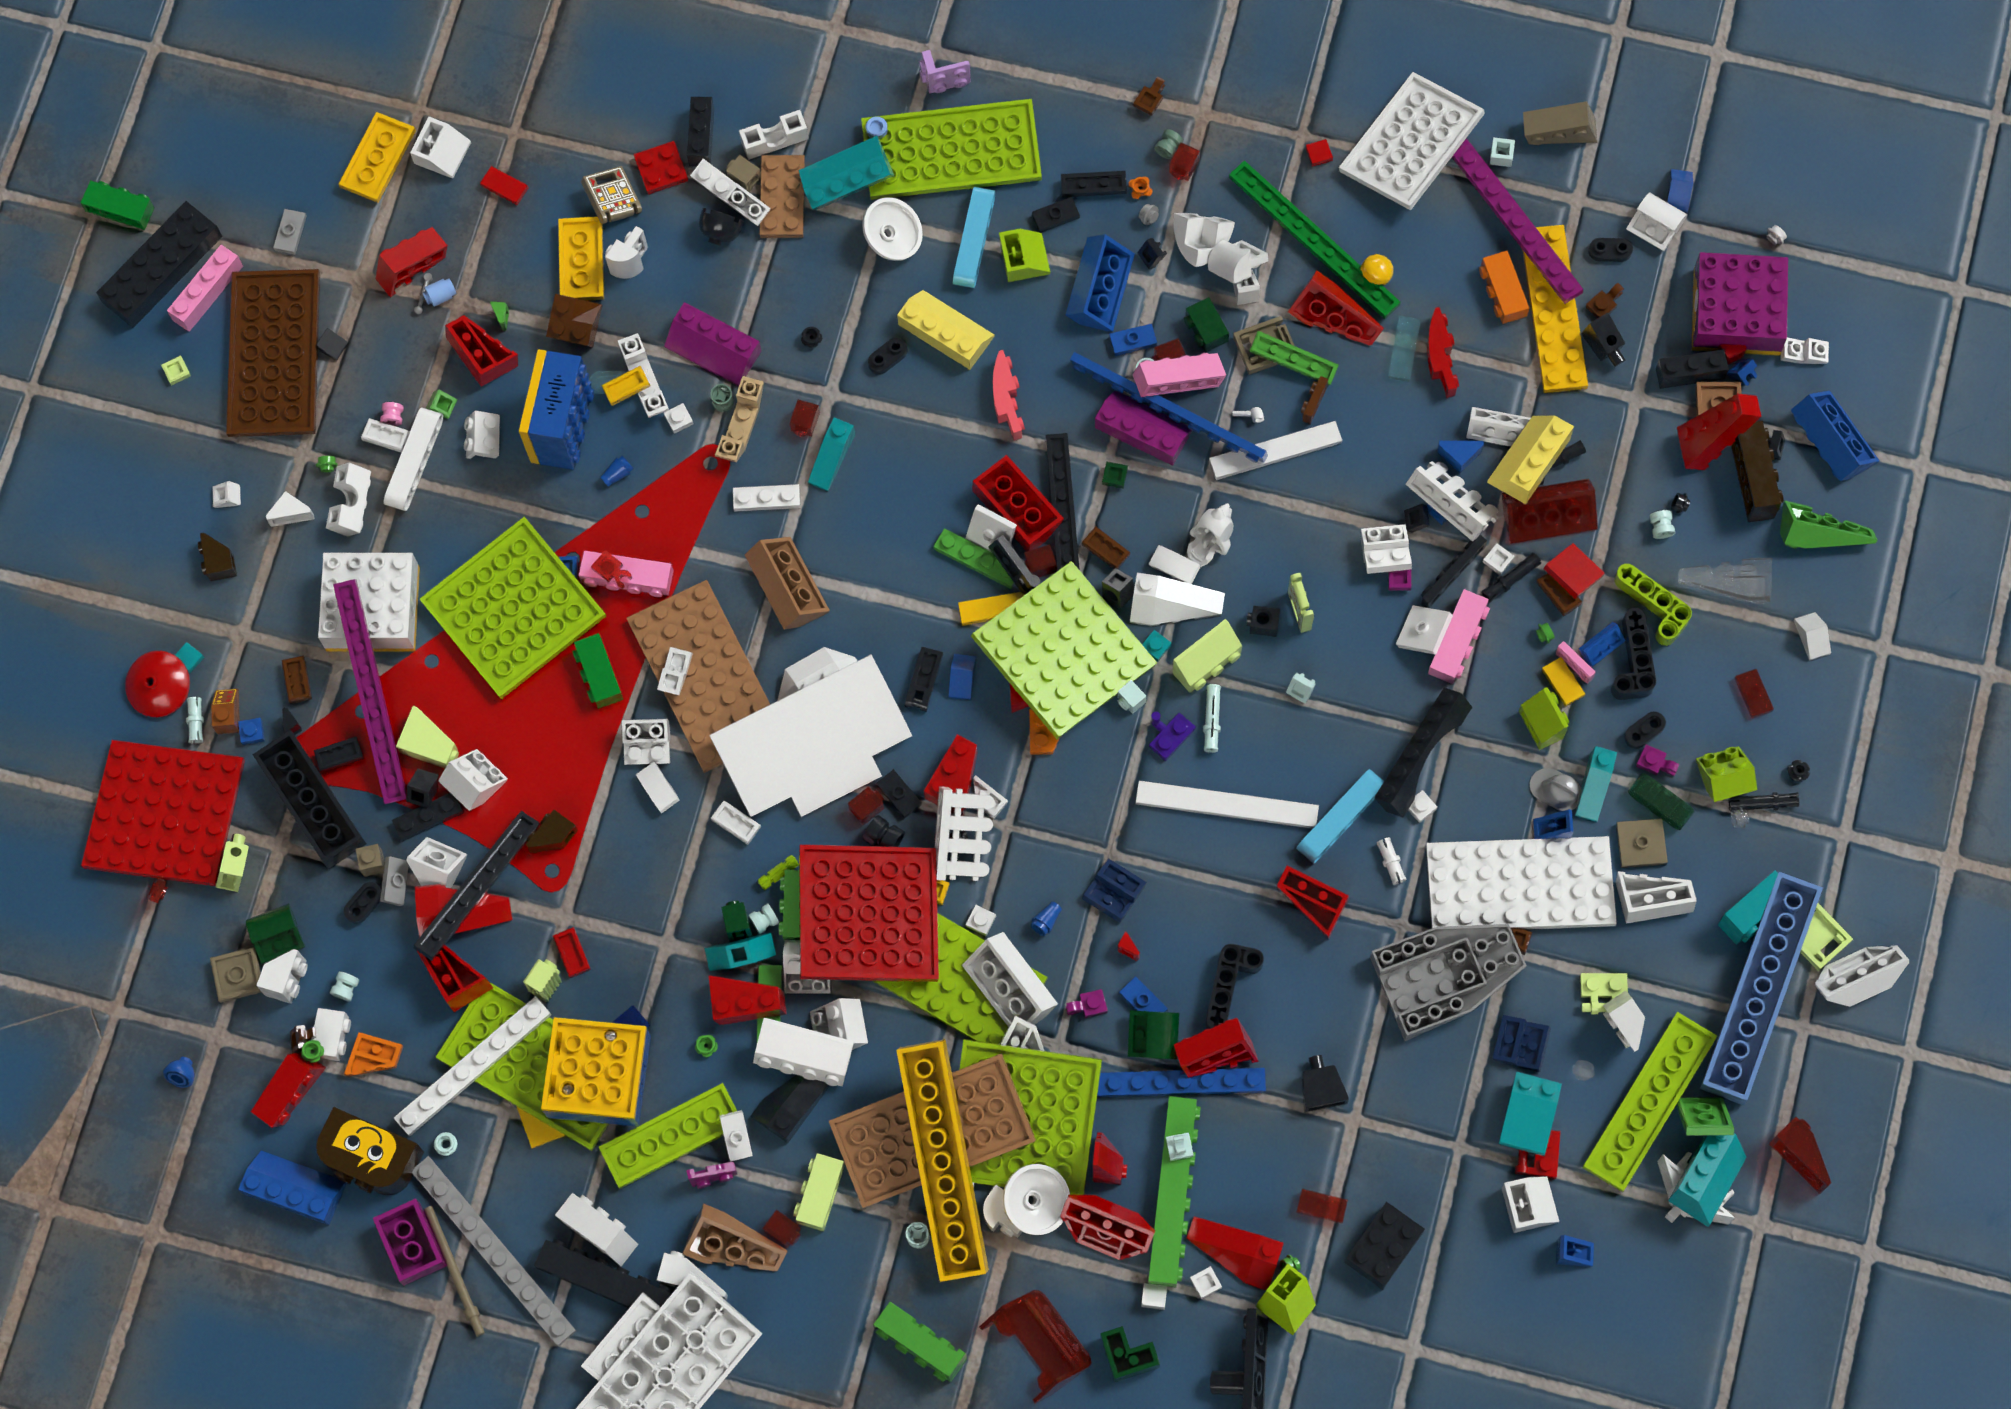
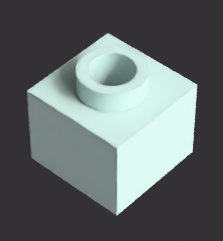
[1490,137,1515,167]
[1117,680,1146,714]

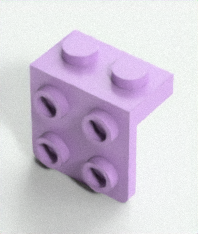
[919,50,971,94]

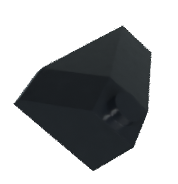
[751,1075,830,1143]

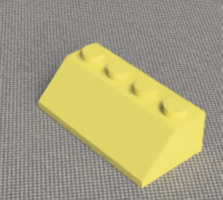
[897,290,995,370]
[1487,416,1574,504]

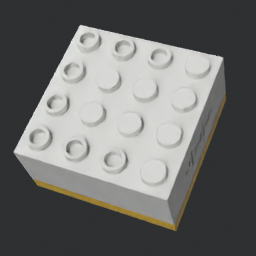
[318,553,420,652]

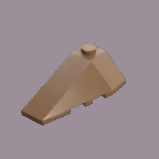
[683,1203,787,1271]

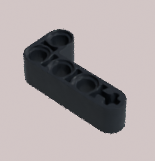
[1611,608,1656,700]
[1206,944,1264,1029]

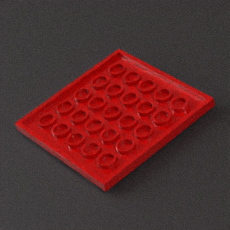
[81,740,245,886]
[799,845,939,982]

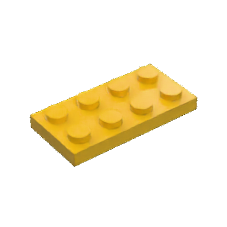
[339,112,416,203]
[558,217,604,301]

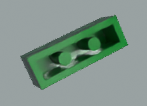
[81,180,155,230]
[572,633,624,709]

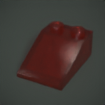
[1769,1117,1831,1194]

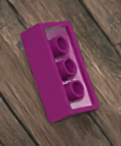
[664,302,761,386]
[1095,391,1192,466]

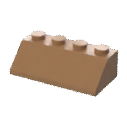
[745,537,830,629]

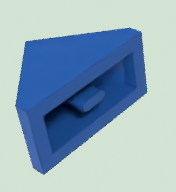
[1667,169,1693,213]
[1437,440,1484,473]
[949,654,977,700]
[1533,809,1573,839]
[1556,1235,1594,1267]

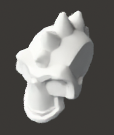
[1187,503,1234,567]

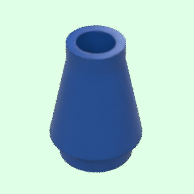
[600,455,634,487]
[1031,902,1062,936]

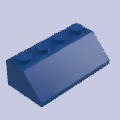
[1065,234,1135,332]
[1791,390,1880,481]
[238,1151,346,1225]

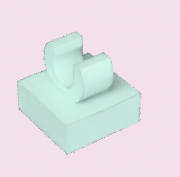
[1286,673,1316,704]
[1166,1133,1193,1161]

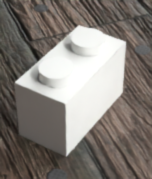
[311,1008,351,1061]

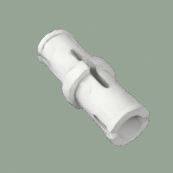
[1377,837,1407,885]

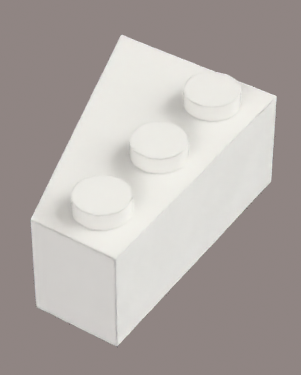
[1616,871,1696,924]
[555,1193,638,1266]

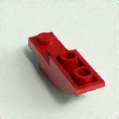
[1427,307,1459,398]

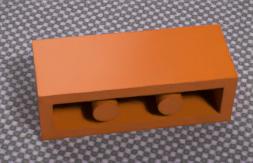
[1479,250,1529,324]

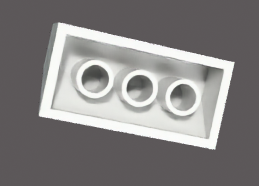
[962,932,1058,1027]
[753,1018,854,1087]

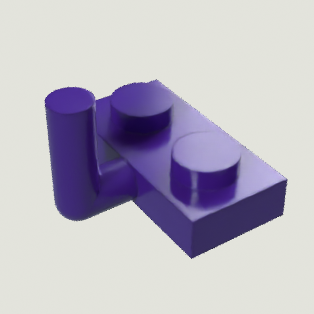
[1149,712,1196,761]

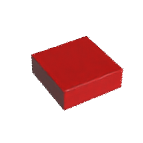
[1305,139,1333,167]

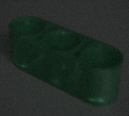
[1627,773,1695,830]

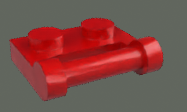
[1515,1130,1561,1179]

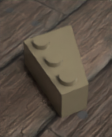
[1523,101,1597,145]

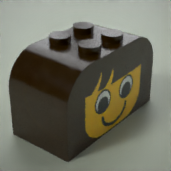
[316,1107,424,1195]

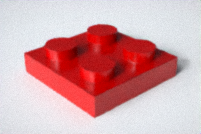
[634,141,689,195]

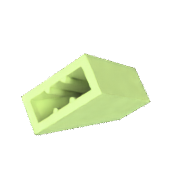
[396,706,459,768]

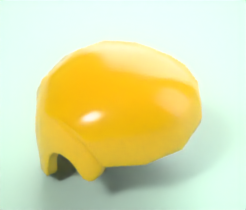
[1360,254,1394,285]

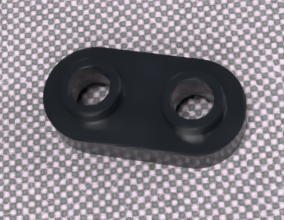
[1588,238,1633,262]
[868,338,907,374]
[1625,711,1666,749]
[344,882,381,924]

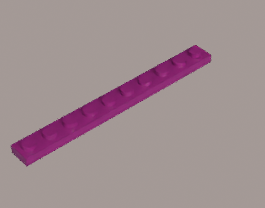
[1452,138,1583,304]
[333,579,407,804]

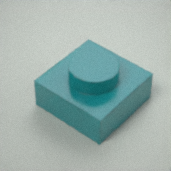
[1142,630,1172,662]

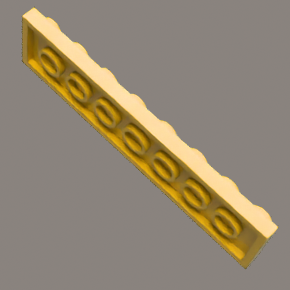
[1522,225,1588,393]

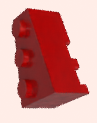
[924,734,978,816]
[1277,865,1349,939]
[1174,1017,1259,1078]

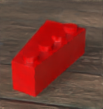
[1677,393,1762,471]

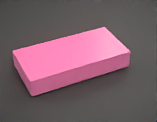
[1556,641,1596,684]

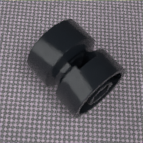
[862,815,905,847]

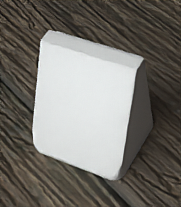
[213,481,241,508]
[1141,1283,1167,1310]

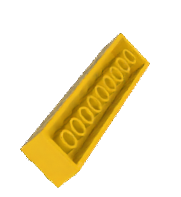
[896,1039,989,1282]

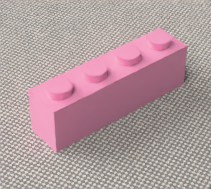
[167,245,243,332]
[1133,353,1226,397]
[579,551,673,597]
[1428,589,1490,684]

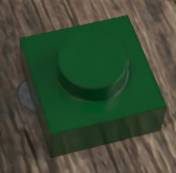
[1102,461,1128,489]

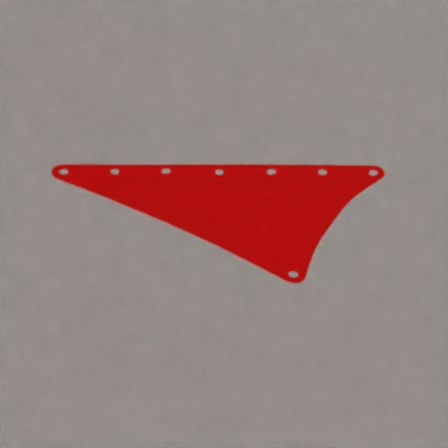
[297,444,730,892]

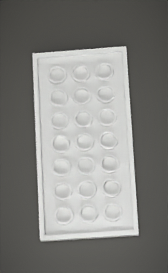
[1426,836,1617,930]

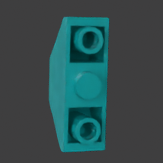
[704,932,776,971]

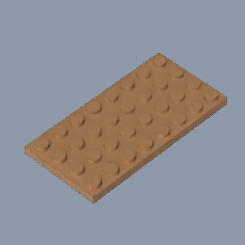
[627,580,770,773]
[829,1053,1036,1208]

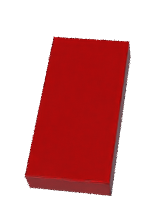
[480,166,529,205]
[553,927,591,978]

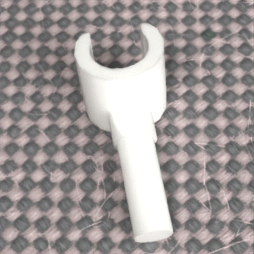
[1233,407,1264,423]

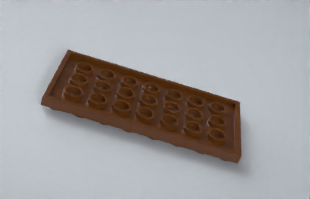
[226,269,320,437]

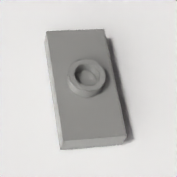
[273,209,307,255]
[380,856,409,906]

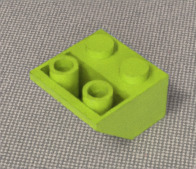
[999,228,1051,282]
[1518,687,1569,750]
[1696,746,1757,802]
[1255,1264,1316,1335]

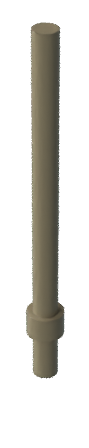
[424,1206,485,1337]

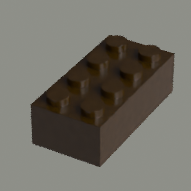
[1731,421,1784,523]

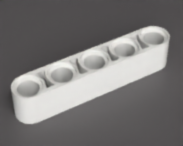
[384,408,443,511]

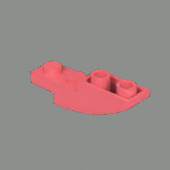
[993,350,1025,441]

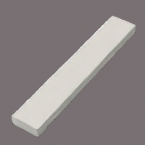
[1209,421,1342,480]

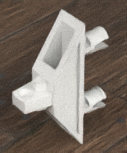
[1657,1152,1735,1225]

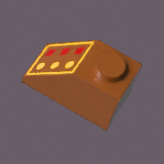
[211,689,240,734]

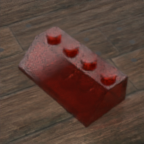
[1502,479,1598,544]

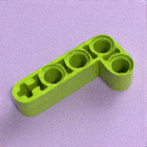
[1614,564,1692,646]

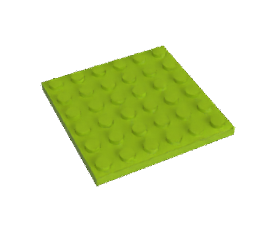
[420,517,606,699]
[971,561,1157,739]
[959,1039,1102,1195]

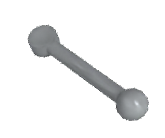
[414,273,433,315]

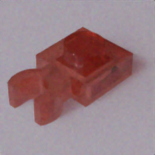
[591,550,632,589]

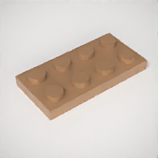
[760,155,805,238]

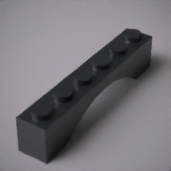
[1374,687,1472,818]

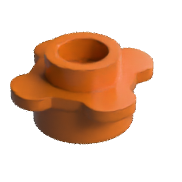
[1129,177,1152,199]

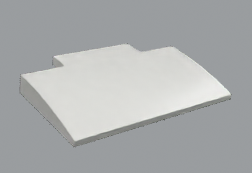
[709,655,912,817]
[576,1271,763,1409]

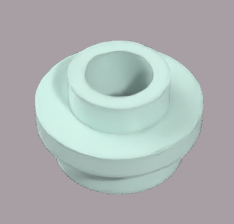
[434,1132,458,1156]

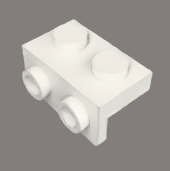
[464,411,500,459]

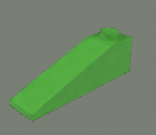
[1780,501,1877,548]

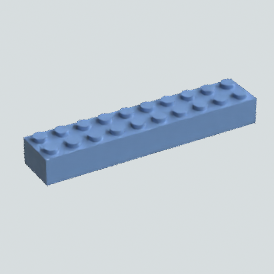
[1700,872,1823,1105]

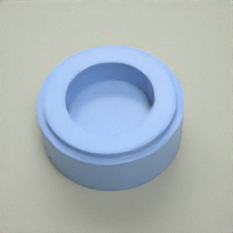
[866,117,888,139]

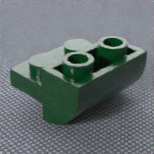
[246,903,305,964]
[1128,1010,1179,1059]

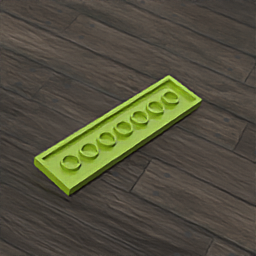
[1582,1012,1717,1192]

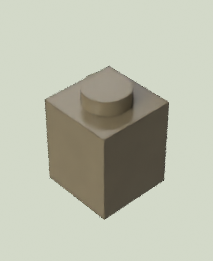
[726,154,761,192]
[356,844,385,877]

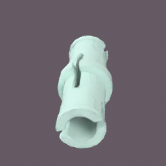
[186,697,204,744]

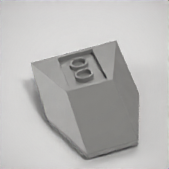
[1370,924,1527,1041]

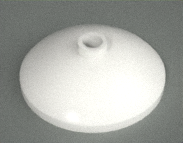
[862,198,922,261]
[1003,1164,1070,1235]

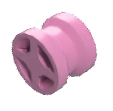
[380,402,404,426]

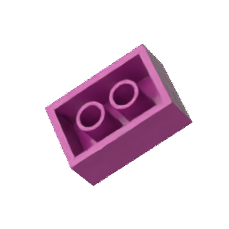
[373,1198,447,1286]

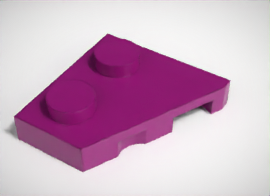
[686,1162,738,1189]

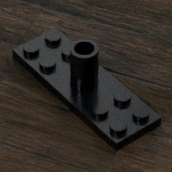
[1210,1308,1269,1409]

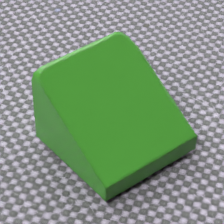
[490,302,509,331]
[426,389,458,419]

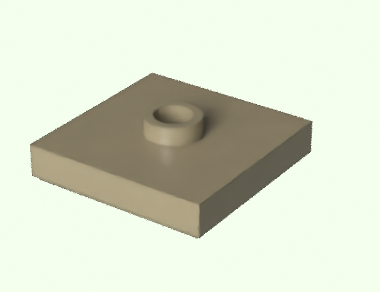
[1616,819,1668,868]
[210,947,261,1003]

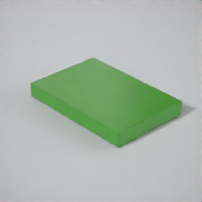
[1676,1097,1734,1136]

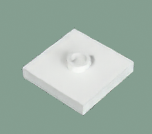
[965,504,1017,552]
[1396,605,1453,655]

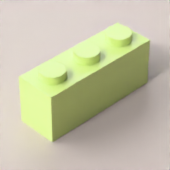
[793,1153,845,1232]

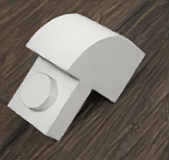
[983,1185,1022,1238]

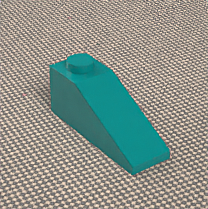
[808,417,856,491]
[1575,746,1617,822]

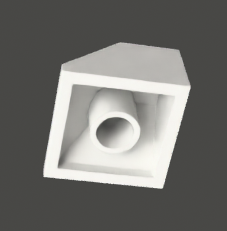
[406,837,467,888]

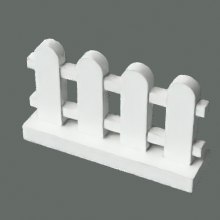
[1406,461,1499,541]
[935,787,995,881]

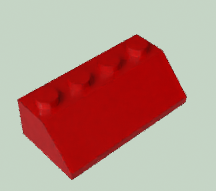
[972,455,1064,554]

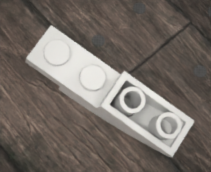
[690,159,771,226]

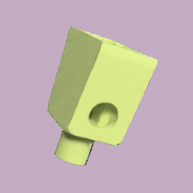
[216,834,249,892]

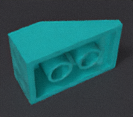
[1718,870,1778,945]
[1499,1072,1562,1156]

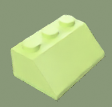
[1173,619,1242,693]

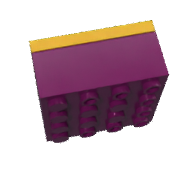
[1692,252,1788,356]

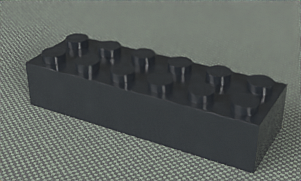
[96,201,223,328]
[252,730,367,869]

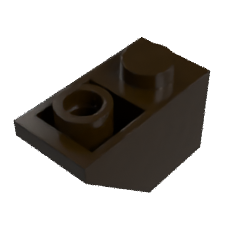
[198,533,237,581]
[526,810,578,853]

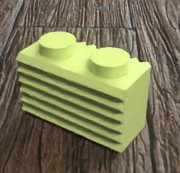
[523,959,562,1002]

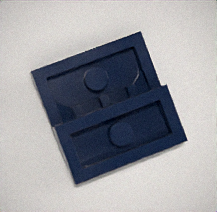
[1082,858,1147,923]
[1492,1015,1551,1072]

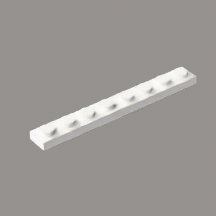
[394,996,551,1137]

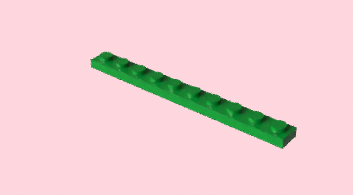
[1229,160,1401,319]

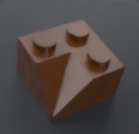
[546,294,602,347]

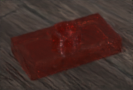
[1734,669,1774,719]
[147,878,168,903]
[1297,1189,1348,1224]

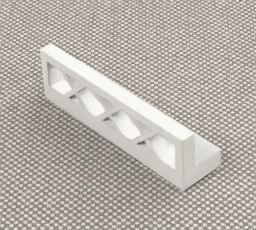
[1466,407,1531,446]

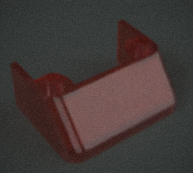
[979,1290,1092,1403]

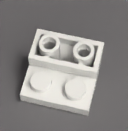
[1626,193,1688,251]
[605,226,648,279]
[1208,240,1268,283]
[1361,524,1412,574]
[622,719,670,765]

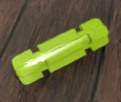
[758,855,799,890]

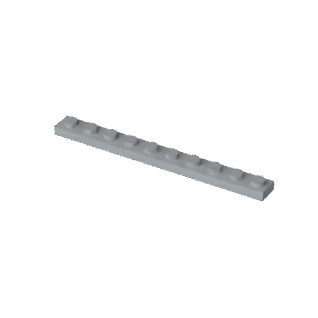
[412,1156,577,1347]

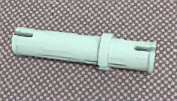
[1203,684,1221,753]

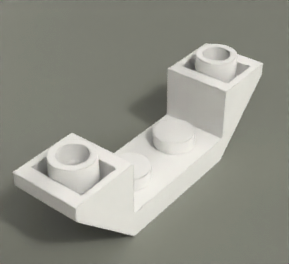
[618,333,669,418]

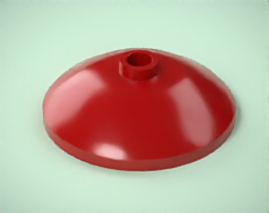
[125,651,190,718]

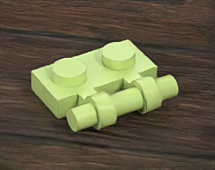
[1580,973,1628,1014]

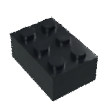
[1344,1201,1425,1290]

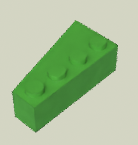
[873,1302,967,1383]

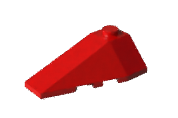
[1288,270,1384,346]
[415,884,513,938]
[1186,1216,1284,1291]

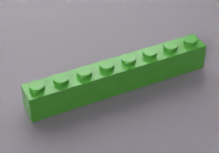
[1148,1096,1201,1288]

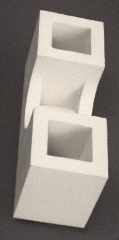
[739,110,809,160]
[326,463,371,537]

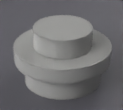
[1139,204,1159,225]

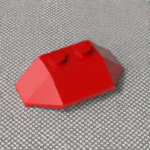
[1060,1195,1155,1260]

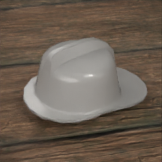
[1529,768,1581,811]

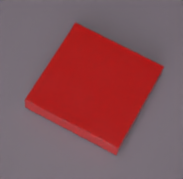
[1543,543,1605,599]

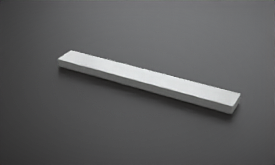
[1136,781,1319,829]

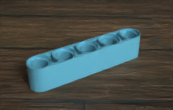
[953,187,996,288]
[1296,769,1384,864]

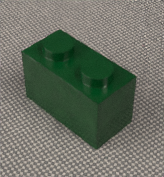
[1184,297,1229,353]
[721,901,753,942]

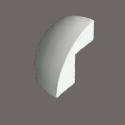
[1173,213,1235,267]

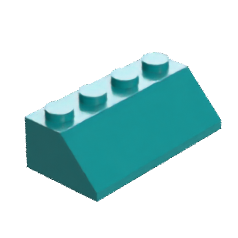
[799,136,895,210]
[1668,1133,1747,1227]

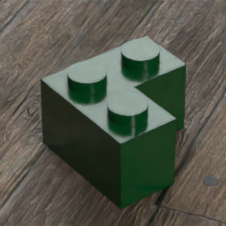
[1100,1326,1160,1382]

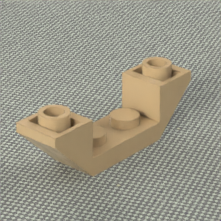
[715,376,764,462]

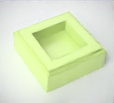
[161,356,191,386]

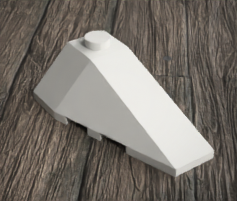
[1130,573,1225,626]

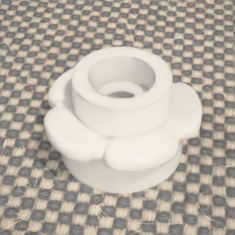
[1767,225,1787,245]

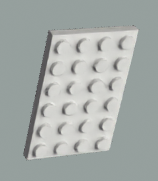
[1339,72,1485,210]

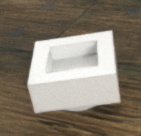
[664,403,694,434]
[1483,544,1515,575]
[1408,790,1437,823]
[966,905,996,936]
[1190,1266,1222,1299]

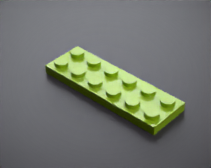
[599,1083,737,1189]

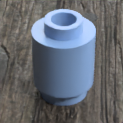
[422,279,457,307]

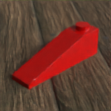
[1093,1132,1127,1185]

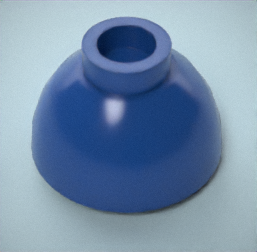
[163,1057,195,1088]

